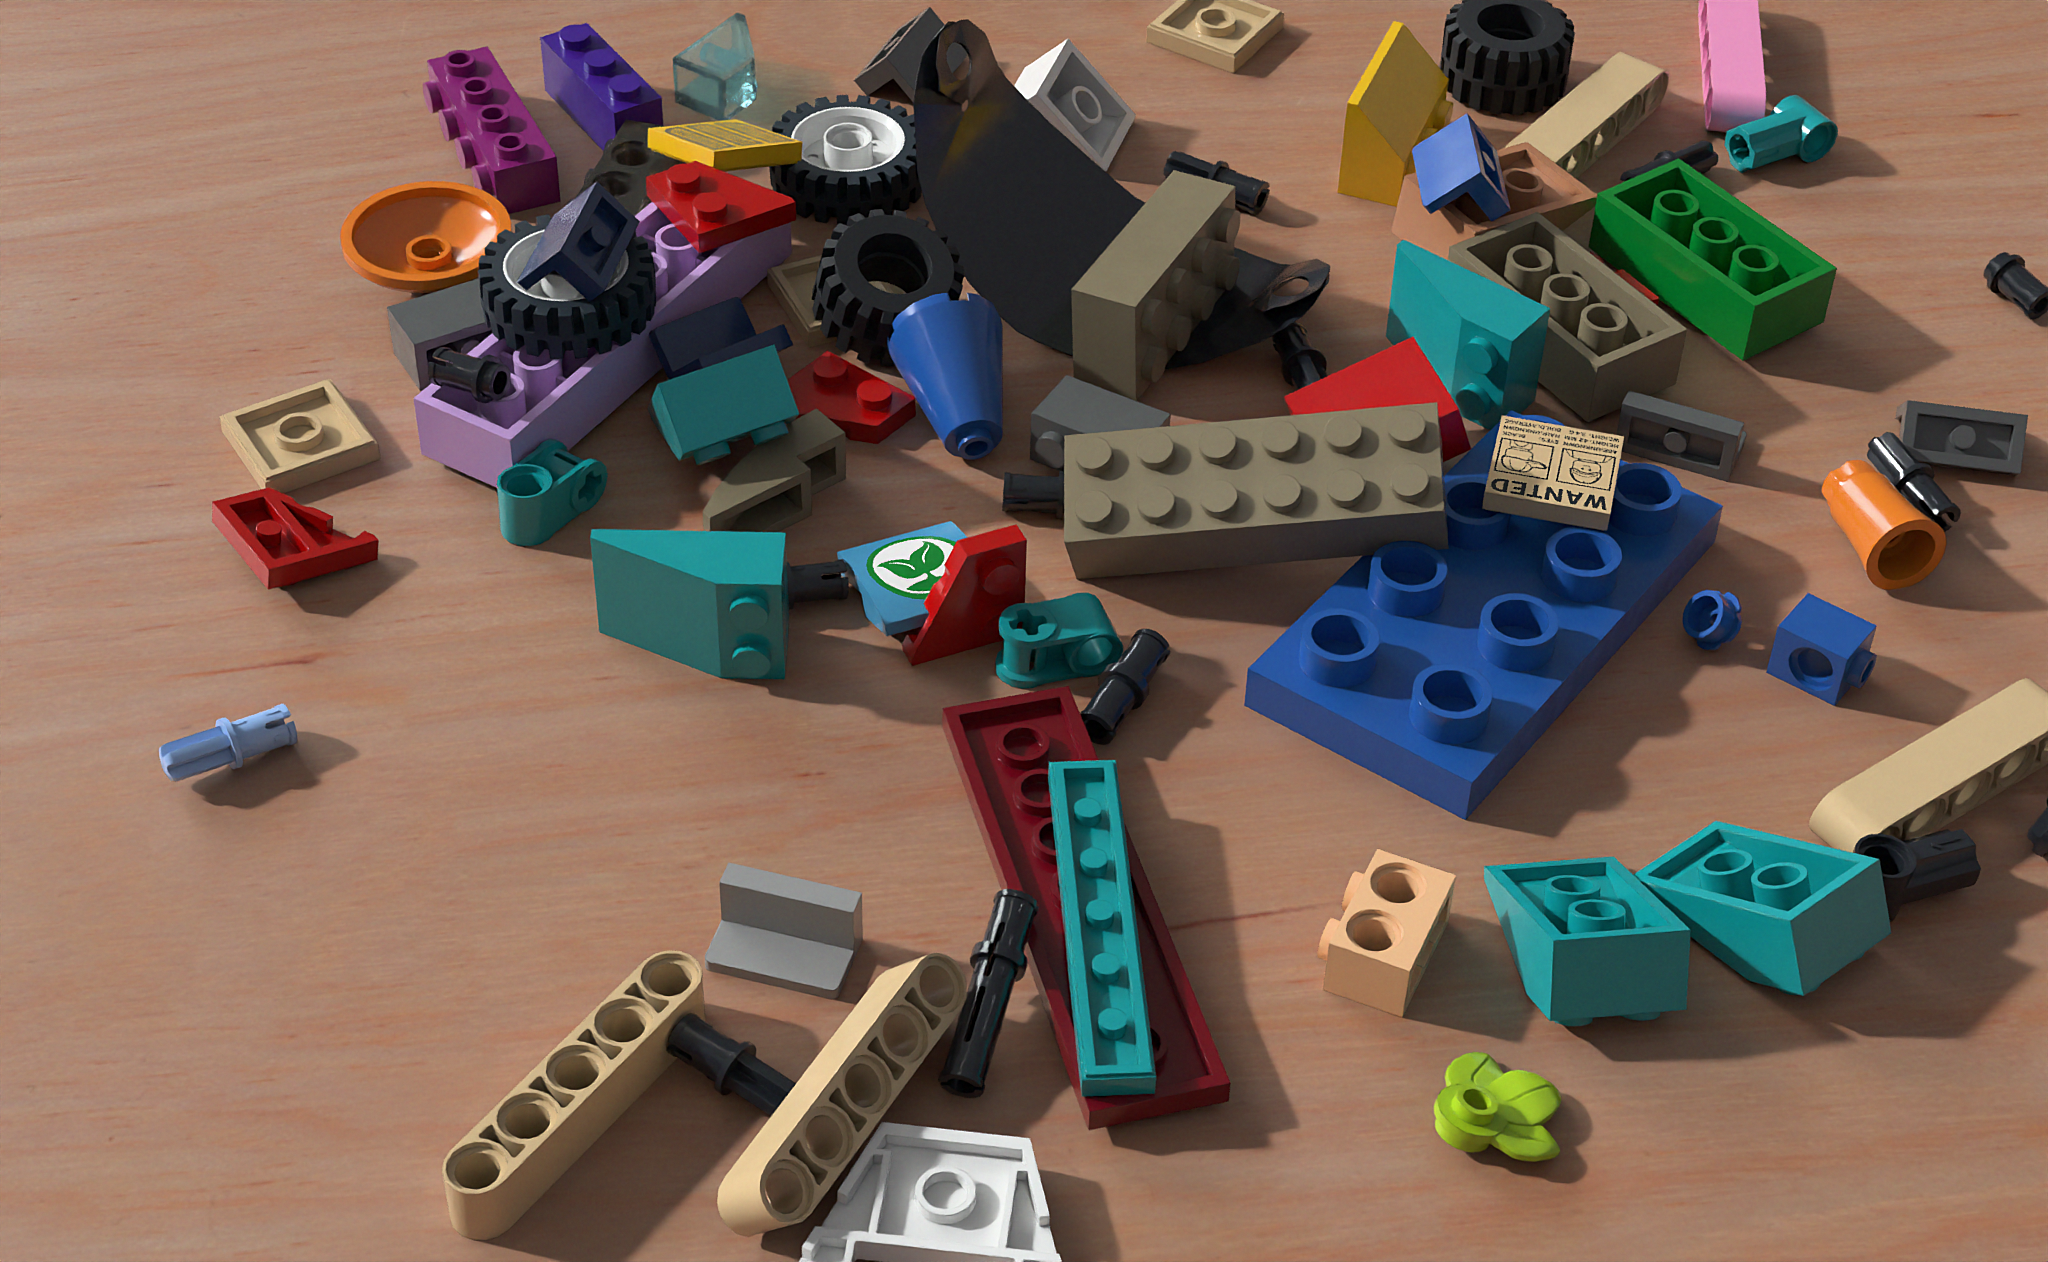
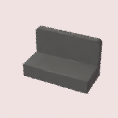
[854,7,968,101]
[1616,390,1747,482]
[1895,400,2028,476]

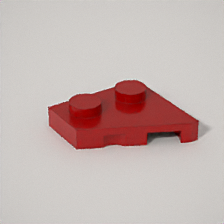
[212,487,379,590]
[902,524,1027,666]

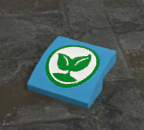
[837,521,968,636]

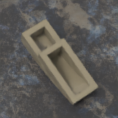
[703,408,846,532]

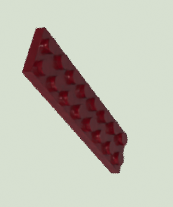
[942,686,1231,1131]

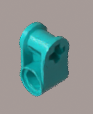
[497,439,608,546]
[995,593,1123,689]

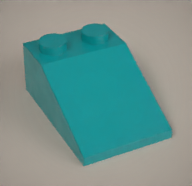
[1386,240,1551,430]
[647,345,799,465]
[590,529,789,679]
[1633,821,1891,996]
[1484,856,1691,1026]

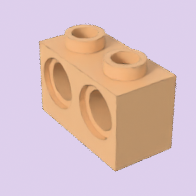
[1317,849,1456,1018]

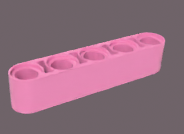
[1698,0,1766,132]

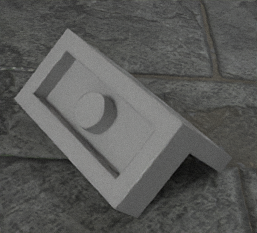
[705,863,863,999]

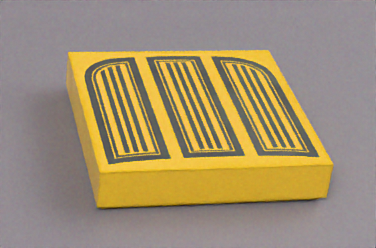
[647,119,802,172]

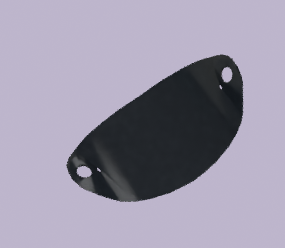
[913,19,1330,369]

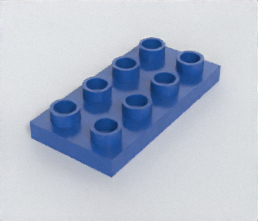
[1244,410,1723,820]

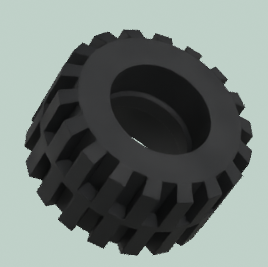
[1439,0,1575,115]
[812,209,965,366]

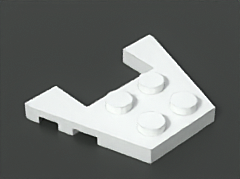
[799,1122,1062,1262]

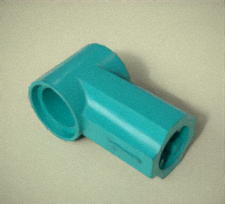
[1724,95,1838,173]

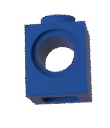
[1766,593,1877,706]

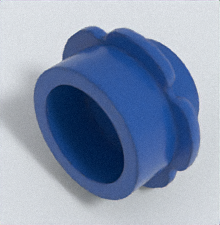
[1682,590,1742,651]

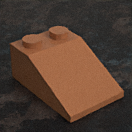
[1391,142,1597,260]

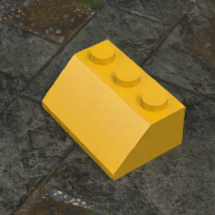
[1337,21,1453,207]

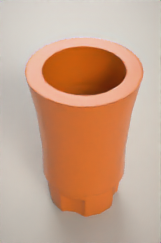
[1821,460,1946,590]

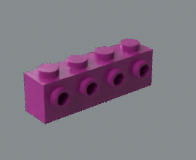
[423,46,561,214]

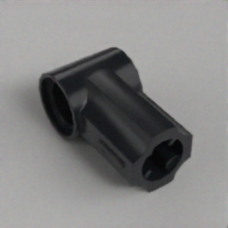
[1853,829,1981,922]

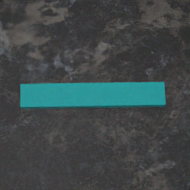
[1048,760,1156,1097]

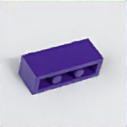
[540,23,664,167]

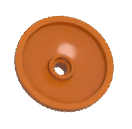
[340,181,512,293]

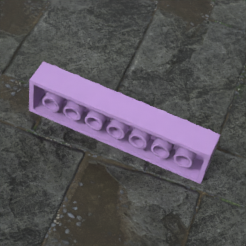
[413,202,792,488]

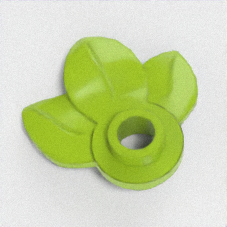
[1434,1052,1562,1162]

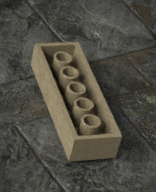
[1064,402,1449,579]

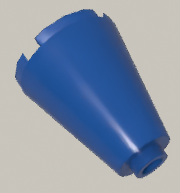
[887,293,1003,460]

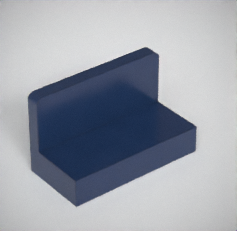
[517,182,640,302]
[649,297,794,380]

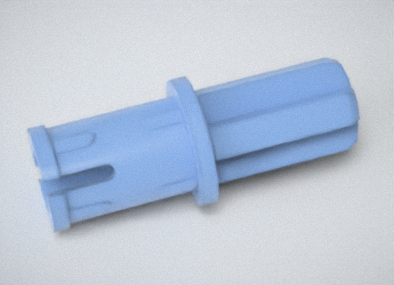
[159,703,297,782]

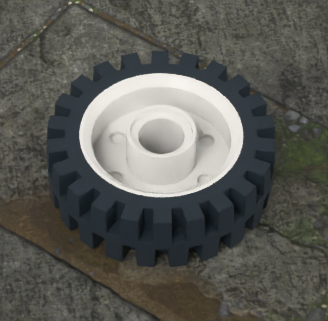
[769,95,922,225]
[478,214,656,359]

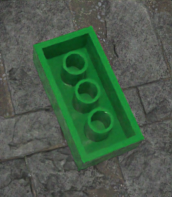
[1588,158,1837,361]

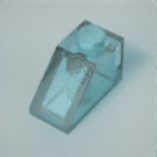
[673,12,758,121]

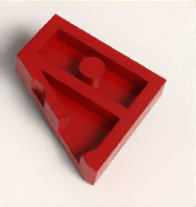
[646,161,796,253]
[787,351,916,444]

